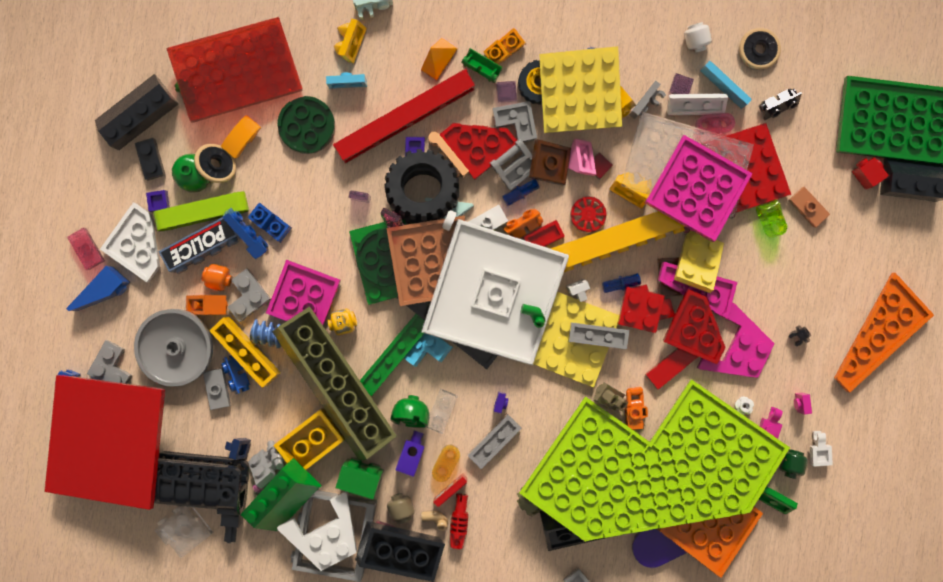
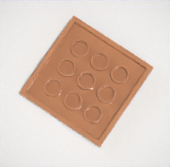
[386,216,465,306]

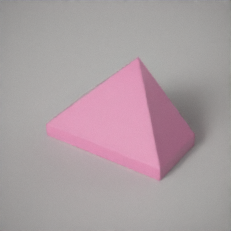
[568,139,596,176]

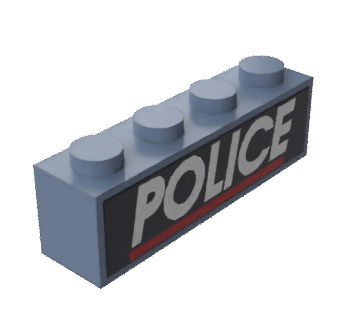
[158,218,240,274]

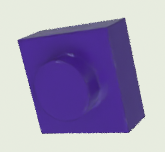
[405,137,425,156]
[146,190,170,212]
[493,391,509,413]

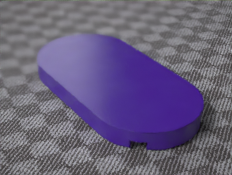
[632,529,687,568]

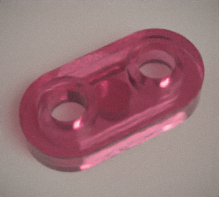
[695,113,735,135]

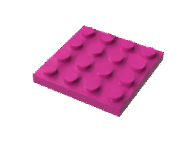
[645,135,752,242]

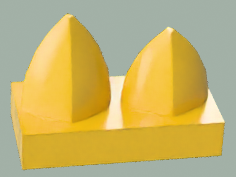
[334,18,367,63]
[609,173,650,209]

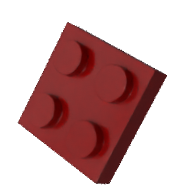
[617,287,665,333]

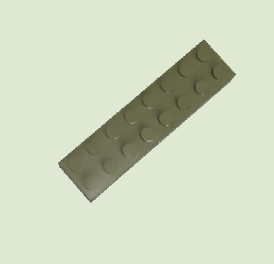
[272,306,397,461]

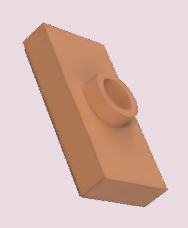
[788,187,830,228]

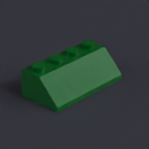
[240,458,322,531]

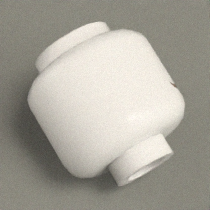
[684,22,712,53]

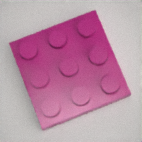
[266,260,341,327]

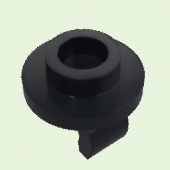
[789,325,811,346]

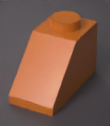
[186,295,228,315]

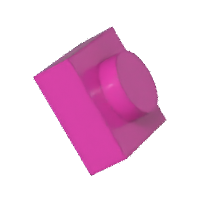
[794,393,812,415]

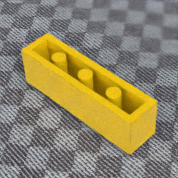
[209,317,281,388]

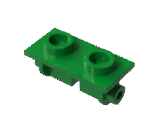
[461,48,503,83]

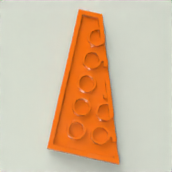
[834,273,934,393]

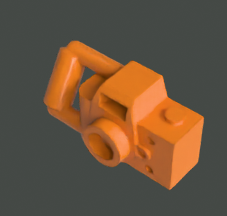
[625,387,648,430]

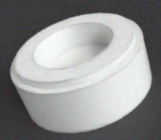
[442,210,456,231]

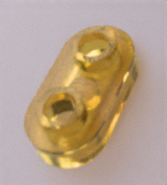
[432,444,460,482]

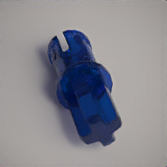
[502,179,540,207]
[602,273,641,293]

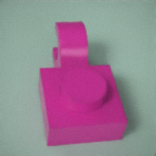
[759,407,783,439]

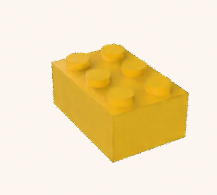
[274,408,345,470]

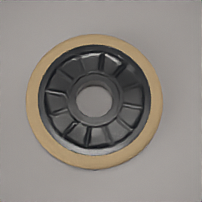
[739,28,781,70]
[194,144,236,183]

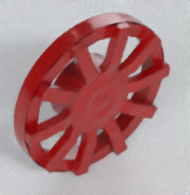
[570,196,607,232]

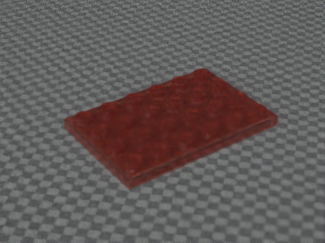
[166,17,303,123]

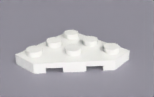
[100,202,160,282]

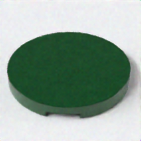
[277,96,335,154]
[356,229,396,286]

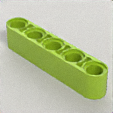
[153,191,249,232]

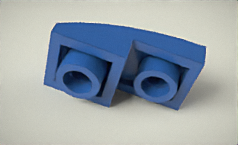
[247,203,292,243]

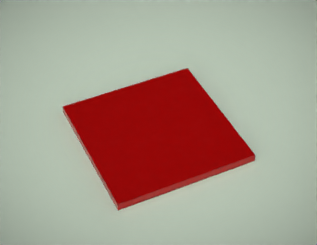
[44,375,166,510]

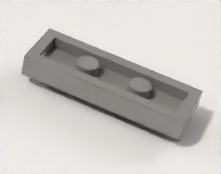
[568,322,629,349]
[467,414,522,469]

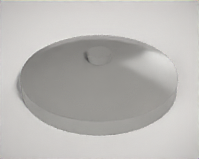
[134,309,213,386]

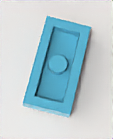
[326,72,367,89]

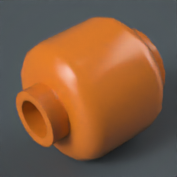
[201,264,233,291]

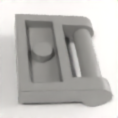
[490,139,532,190]

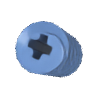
[250,319,282,348]

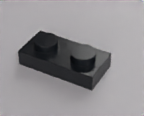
[135,138,166,181]

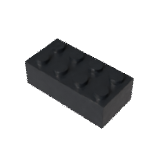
[355,521,445,582]

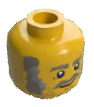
[328,308,357,336]

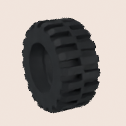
[384,149,459,224]

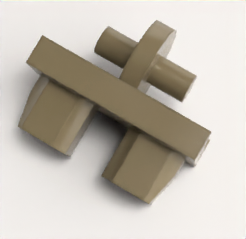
[593,382,628,411]

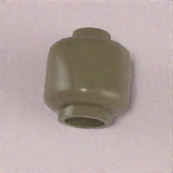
[387,493,415,524]

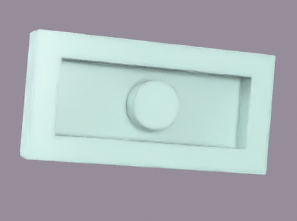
[353,0,393,20]

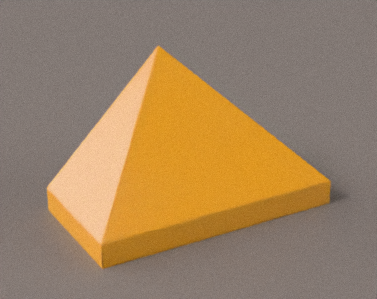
[421,38,458,81]

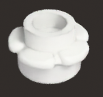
[735,396,754,415]

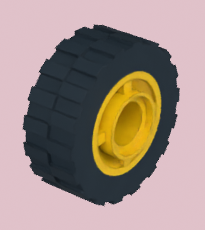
[518,60,542,105]

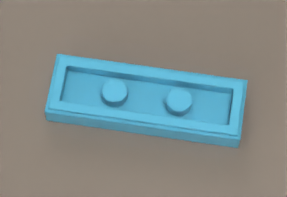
[700,61,751,109]

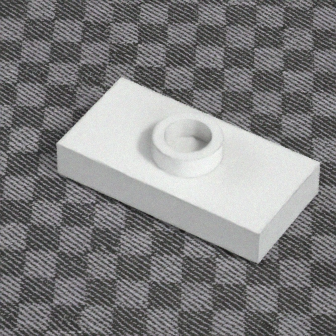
[468,205,508,230]

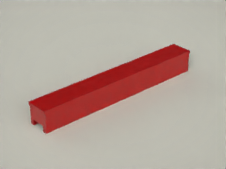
[333,68,475,164]

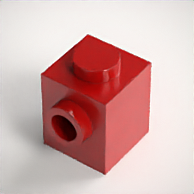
[851,157,889,190]

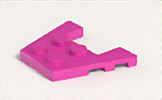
[697,302,775,378]

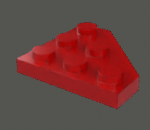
[439,123,517,180]
[663,288,726,364]

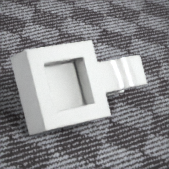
[810,431,833,467]

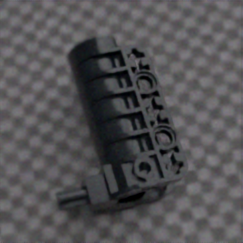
[154,451,250,543]

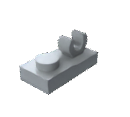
[629,80,666,119]

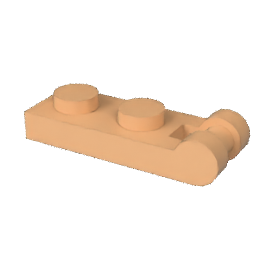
[428,132,469,179]

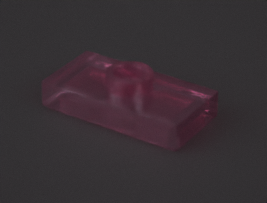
[380,208,404,228]
[67,227,105,270]

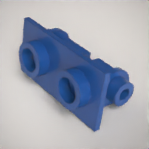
[221,355,250,394]

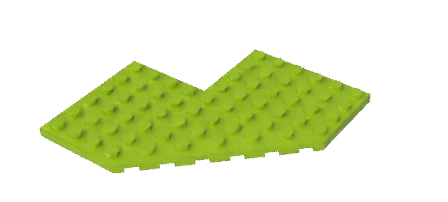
[519,379,790,541]

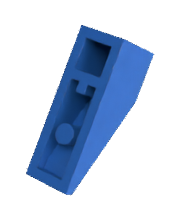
[66,266,130,311]

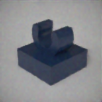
[225,438,251,460]

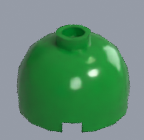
[172,154,209,192]
[390,395,430,428]

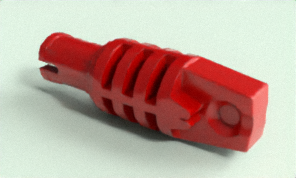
[450,493,469,549]

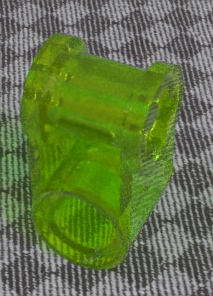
[756,199,788,238]

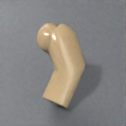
[422,511,448,531]

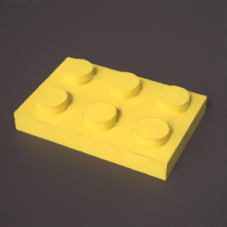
[674,230,724,293]

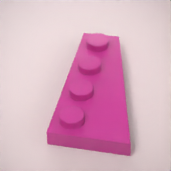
[657,262,738,319]

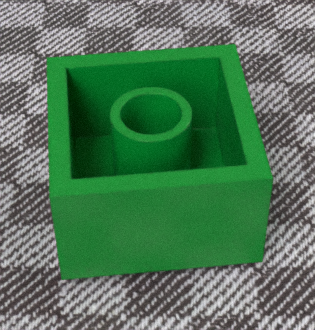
[335,457,384,499]

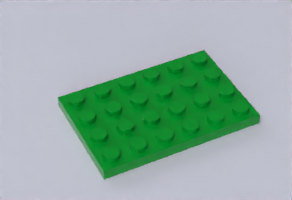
[836,76,943,165]

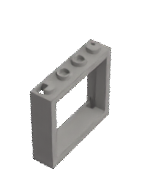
[291,490,377,582]

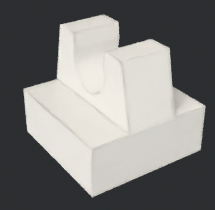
[566,279,590,302]

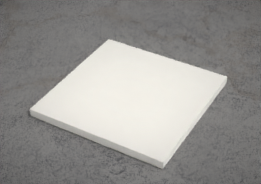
[422,219,569,365]

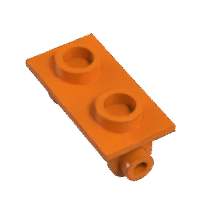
[503,209,544,239]

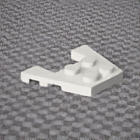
[277,491,357,571]

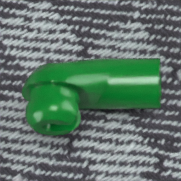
[520,304,546,328]

